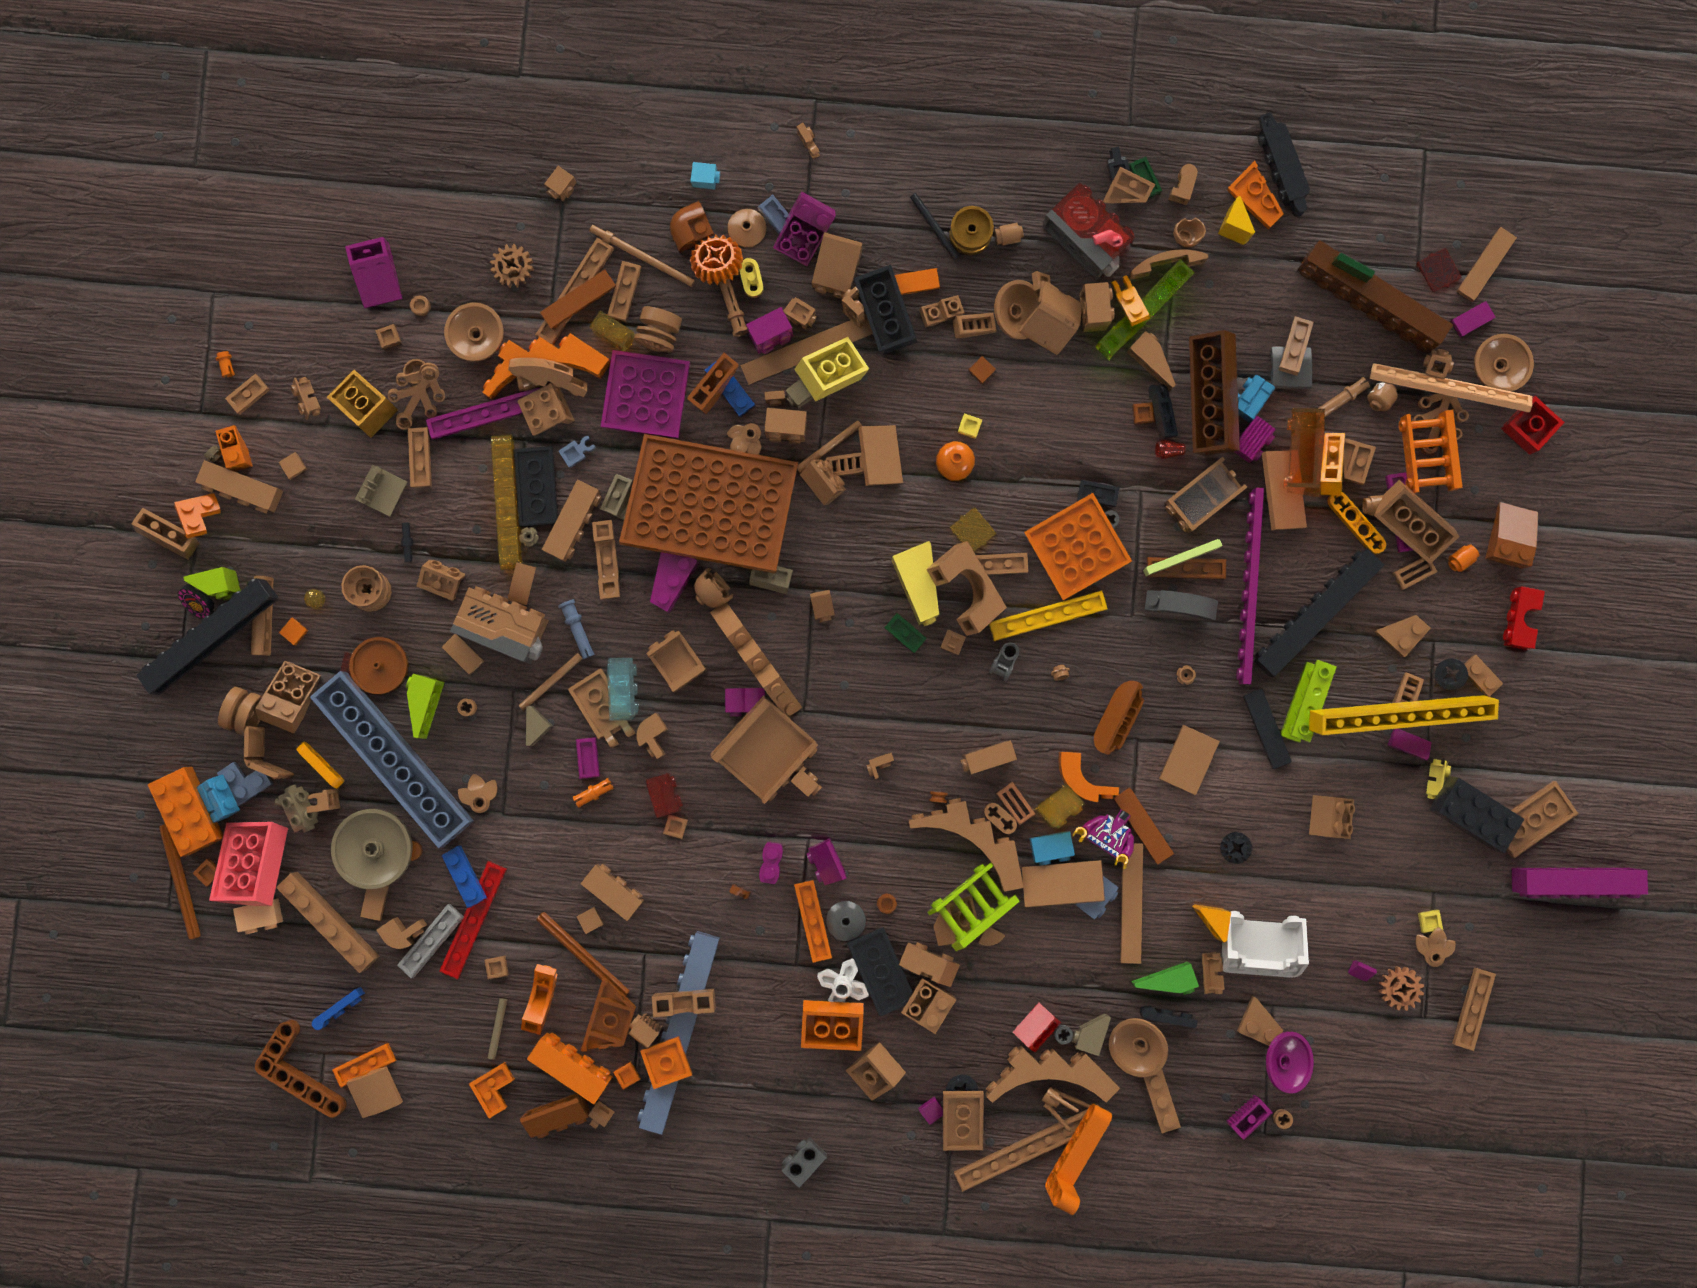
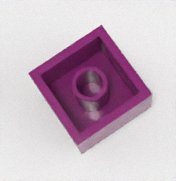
[746,307,793,354]

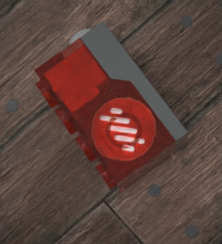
[1042,182,1135,281]

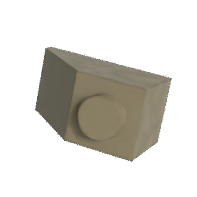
[1072,1014,1111,1056]

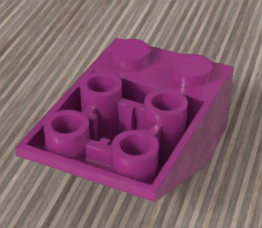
[773,191,836,266]
[345,237,403,308]

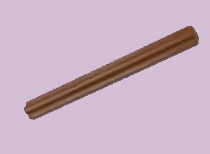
[159,824,201,940]
[536,912,629,996]

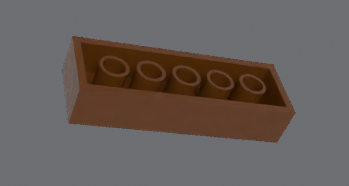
[1189,330,1240,456]

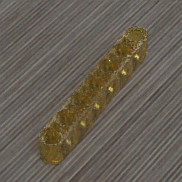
[491,435,522,570]

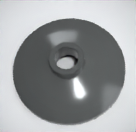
[826,901,866,941]

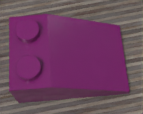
[807,838,847,885]

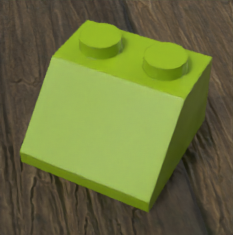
[184,567,241,601]

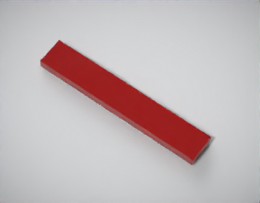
[439,861,507,979]

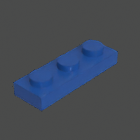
[704,361,755,417]
[441,846,487,908]

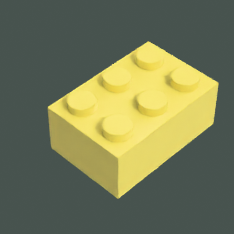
[795,337,869,401]

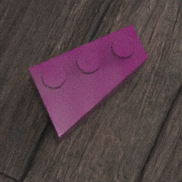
[650,552,699,613]

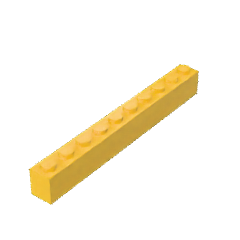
[1309,695,1499,735]

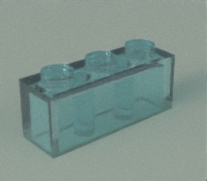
[607,658,638,721]

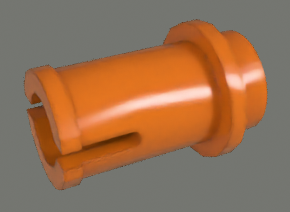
[216,351,235,378]

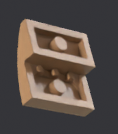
[346,1066,403,1118]

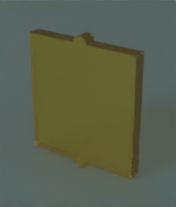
[950,507,996,552]

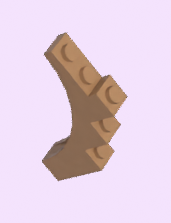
[710,603,802,717]
[908,798,1024,892]
[985,1045,1120,1103]

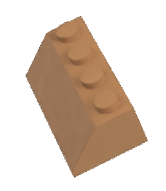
[1374,480,1460,564]

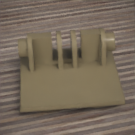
[355,465,408,516]

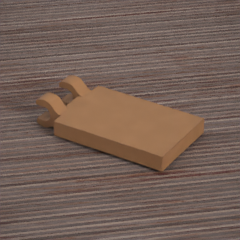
[568,668,636,748]

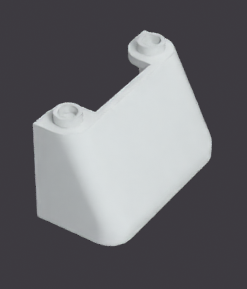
[1222,911,1309,977]

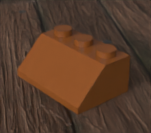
[520,1093,590,1139]

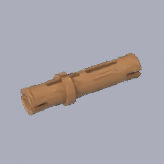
[1314,377,1370,420]

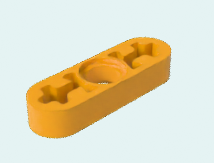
[296,742,344,789]

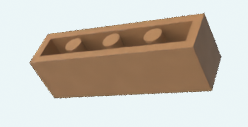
[195,460,283,514]
[542,479,602,562]

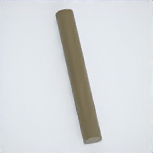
[487,998,507,1060]

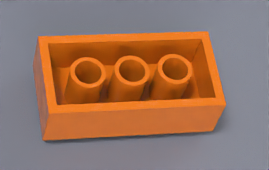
[147,767,224,857]
[527,1033,613,1104]

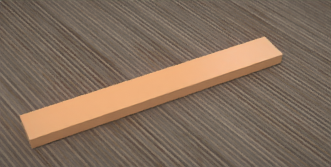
[1370,363,1532,412]

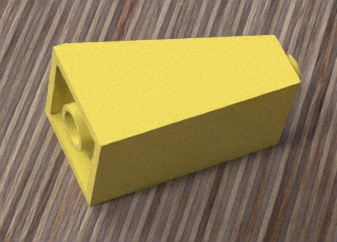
[891,541,939,626]

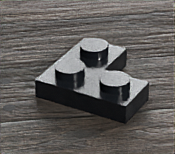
[1076,480,1120,507]

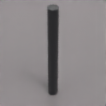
[910,193,960,260]

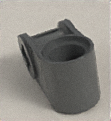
[988,642,1019,681]

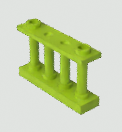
[1281,660,1337,743]
[927,863,1020,951]

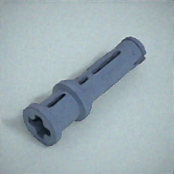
[558,599,595,659]

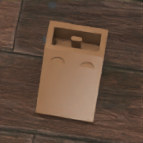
[255,661,321,733]

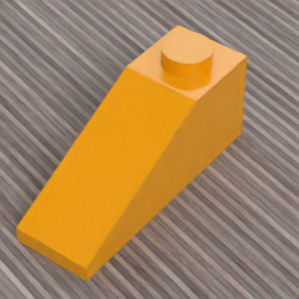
[1321,433,1345,495]

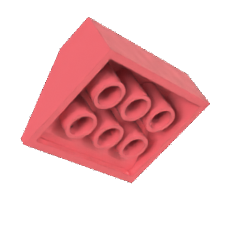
[209,822,288,906]

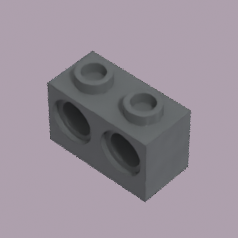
[782,1137,827,1188]

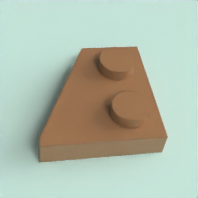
[1103,167,1155,203]
[1343,438,1376,485]
[1375,615,1431,657]
[1237,996,1283,1046]

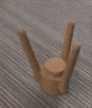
[1042,1087,1090,1132]

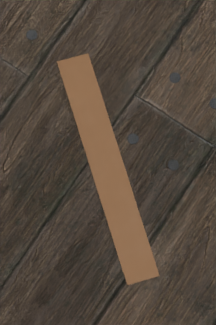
[740,314,873,385]

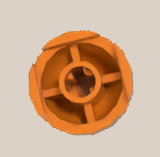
[936,441,975,481]

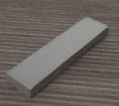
[397,904,464,978]

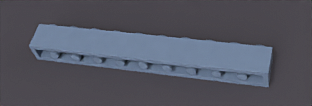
[637,931,720,1135]

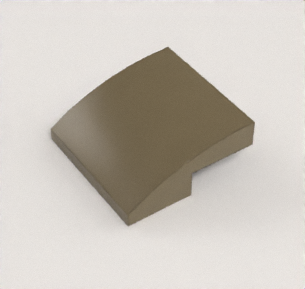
[600,474,633,520]

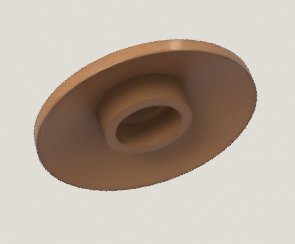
[728,209,766,247]

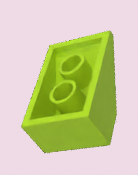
[406,674,445,739]

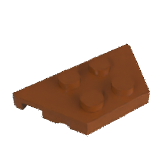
[580,978,636,1052]

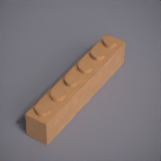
[276,872,380,973]

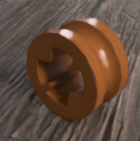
[929,791,948,803]

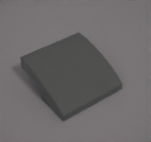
[1270,347,1312,389]

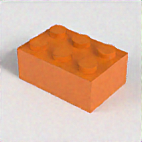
[801,1000,863,1051]

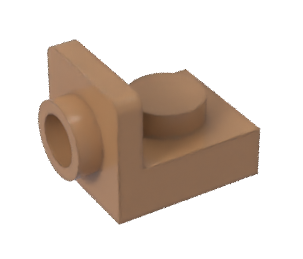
[785,297,817,330]
[866,753,894,779]

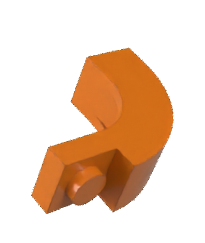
[1059,752,1119,802]
[521,964,558,1035]

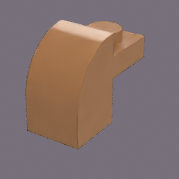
[637,713,668,759]
[377,917,427,949]

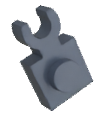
[559,436,596,468]

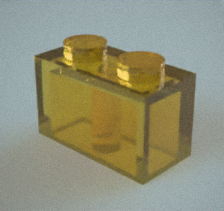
[590,311,635,352]

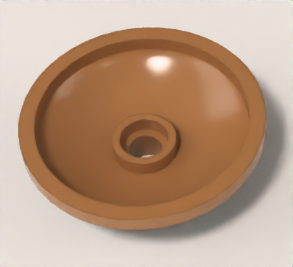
[994,280,1040,340]
[444,303,504,361]
[1474,334,1534,392]
[1109,1018,1168,1077]

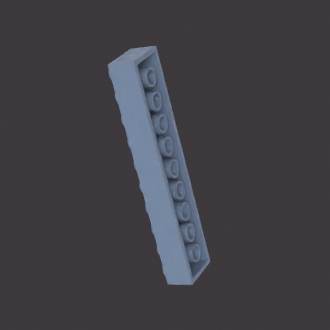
[310,671,474,848]

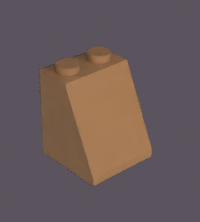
[812,232,862,299]

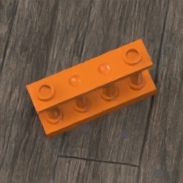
[1399,410,1463,494]

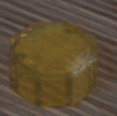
[304,589,326,609]

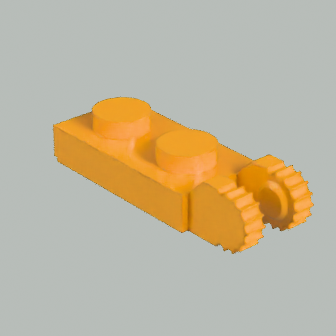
[1111,275,1150,326]

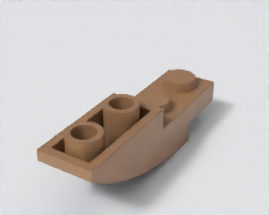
[508,358,587,397]

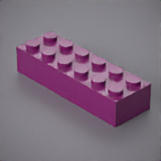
[1512,868,1648,898]

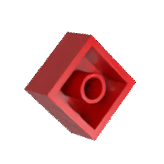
[1500,396,1565,455]

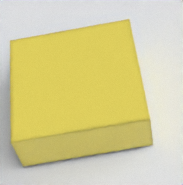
[957,413,982,439]
[1418,910,1443,933]

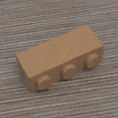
[131,508,199,560]
[581,864,644,921]

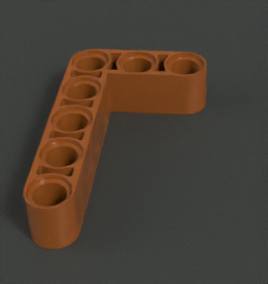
[255,1020,347,1117]

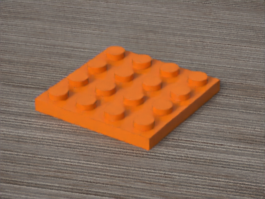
[1024,493,1132,600]

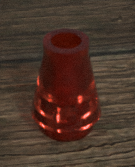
[1155,439,1186,459]

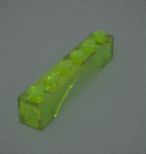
[1096,259,1194,360]

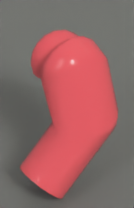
[1092,230,1123,247]

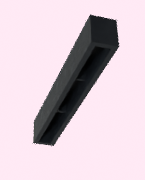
[1254,548,1384,677]
[136,578,279,695]

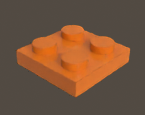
[640,1036,692,1089]

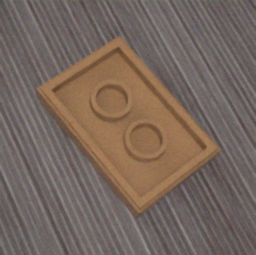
[858,425,903,486]
[1159,725,1220,795]
[943,1091,984,1151]

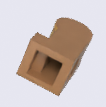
[1168,164,1198,205]

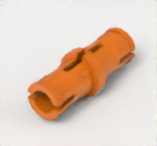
[573,778,614,808]

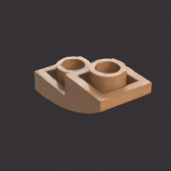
[919,295,965,328]
[508,562,536,605]

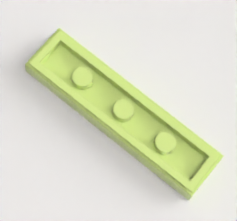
[1143,539,1222,576]

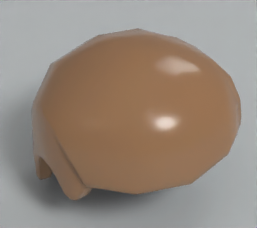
[1173,218,1206,248]

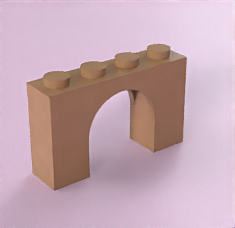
[926,541,1007,636]

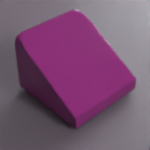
[1348,960,1377,981]
[918,1096,943,1125]

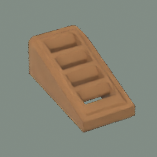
[953,313,997,339]
[826,453,864,476]
[1392,672,1424,703]

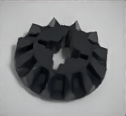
[1435,658,1468,690]
[1220,832,1253,864]
[946,1074,978,1091]

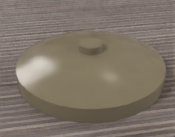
[331,809,413,889]

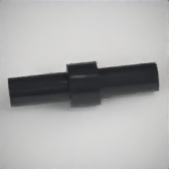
[401,522,413,562]

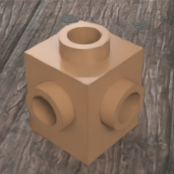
[1423,349,1454,379]

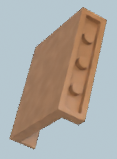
[711,695,818,804]

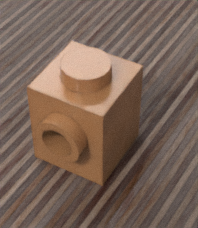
[544,166,577,201]

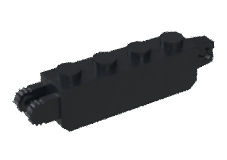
[1258,112,1310,217]

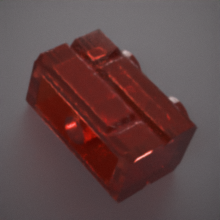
[645,773,683,818]

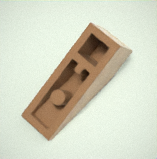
[1127,331,1176,392]

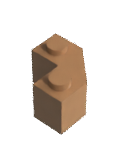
[899,942,960,987]

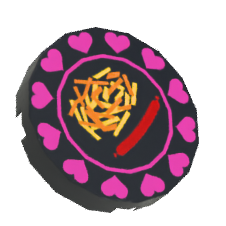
[178,584,215,619]

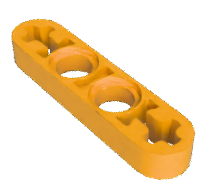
[1327,492,1386,554]

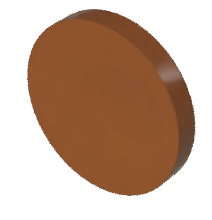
[349,637,409,694]

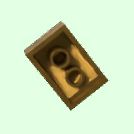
[327,370,398,438]

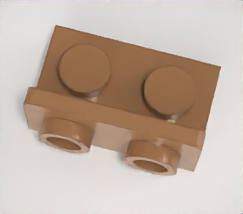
[842,287,865,328]
[417,560,465,601]

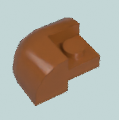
[670,201,714,253]

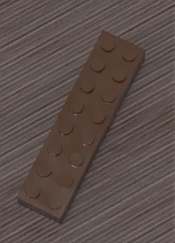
[1297,240,1453,353]

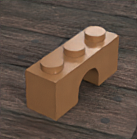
[652,989,716,1017]

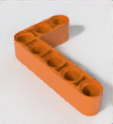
[1045,1104,1112,1215]

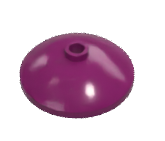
[1266,1032,1314,1093]

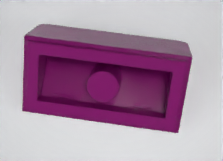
[1387,728,1432,761]

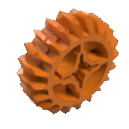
[690,234,743,286]

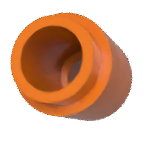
[1448,544,1479,572]

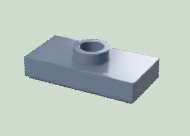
[757,194,789,234]

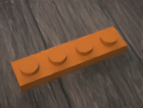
[794,880,832,963]

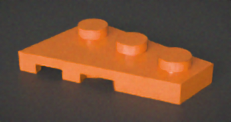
[1227,161,1284,230]

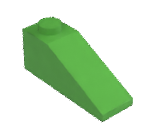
[1131,962,1199,995]

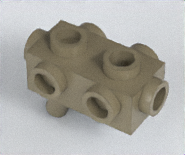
[275,785,318,833]

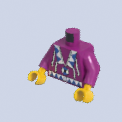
[1073,810,1134,869]

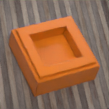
[279,618,309,645]
[613,1061,641,1089]

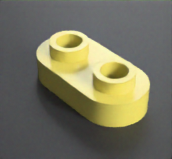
[739,258,763,298]

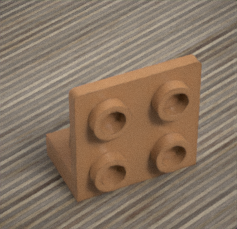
[518,383,575,436]

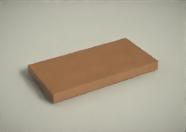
[1262,450,1307,530]
[1507,781,1578,858]
[1022,860,1105,908]

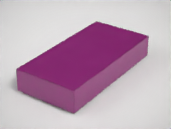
[1451,301,1496,338]
[576,737,600,779]

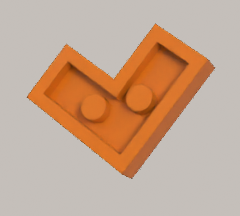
[174,493,221,538]
[469,1062,515,1118]

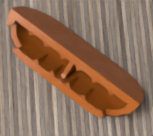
[1094,681,1144,755]

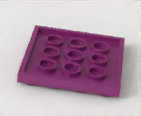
[601,350,690,439]

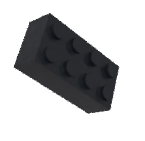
[854,264,918,356]
[1429,776,1525,853]

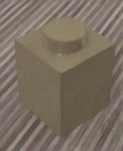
[785,379,813,409]

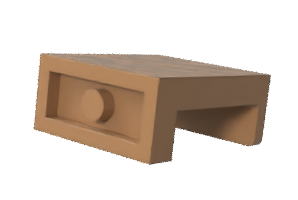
[646,630,707,693]

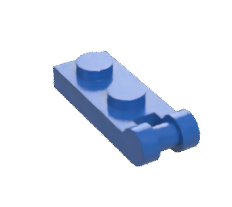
[312,987,365,1030]

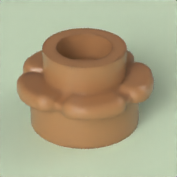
[1051,665,1070,681]
[1176,665,1196,685]

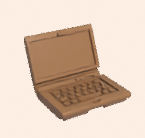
[1018,281,1082,355]
[244,726,294,779]

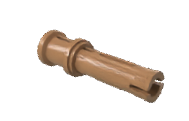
[719,279,748,337]

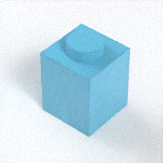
[691,162,720,190]

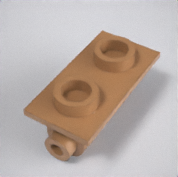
[291,377,321,420]
[1202,952,1225,994]

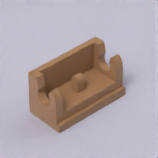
[307,789,340,813]

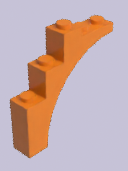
[482,333,611,400]

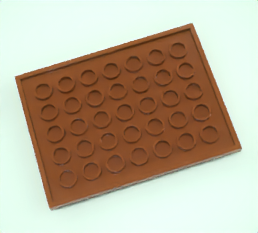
[619,434,798,574]

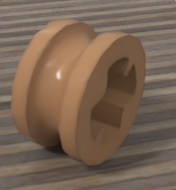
[457,699,477,716]
[1273,1109,1293,1129]

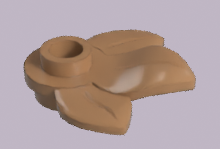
[727,423,762,455]
[458,774,497,813]
[1416,927,1456,967]

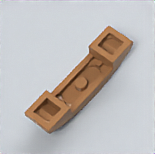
[1129,250,1208,280]
[592,520,620,600]

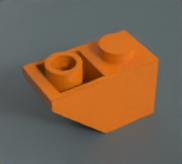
[215,425,253,472]

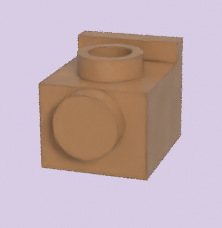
[791,766,822,797]

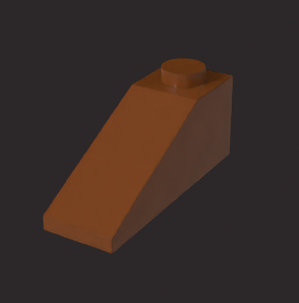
[687,353,739,414]

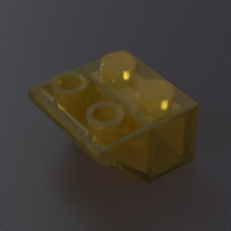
[1035,784,1085,829]

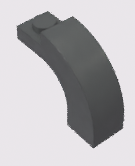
[1145,590,1218,620]

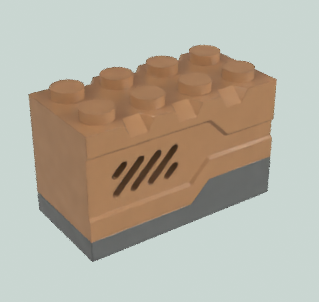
[450,586,549,664]

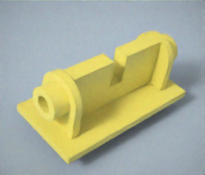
[1426,759,1451,799]

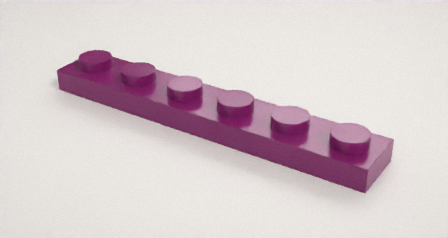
[426,387,540,440]

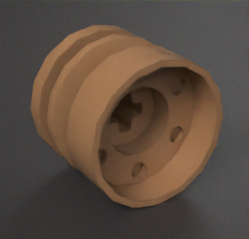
[633,306,682,353]
[341,565,392,612]

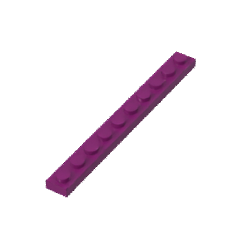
[1236,488,1264,685]

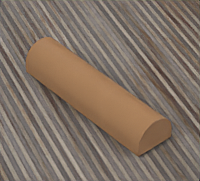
[251,576,274,656]

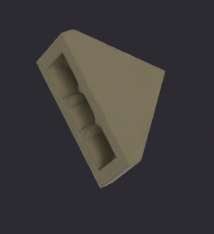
[526,706,553,746]

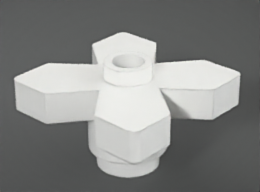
[817,959,869,1002]

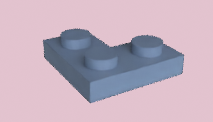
[217,762,274,806]

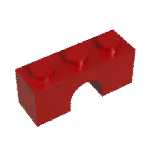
[1503,586,1545,650]

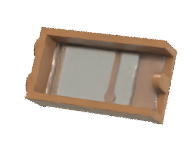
[1165,457,1247,533]

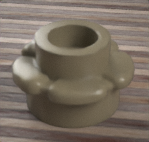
[204,445,222,462]
[519,527,539,547]

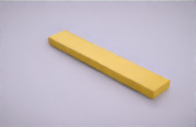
[989,591,1107,641]

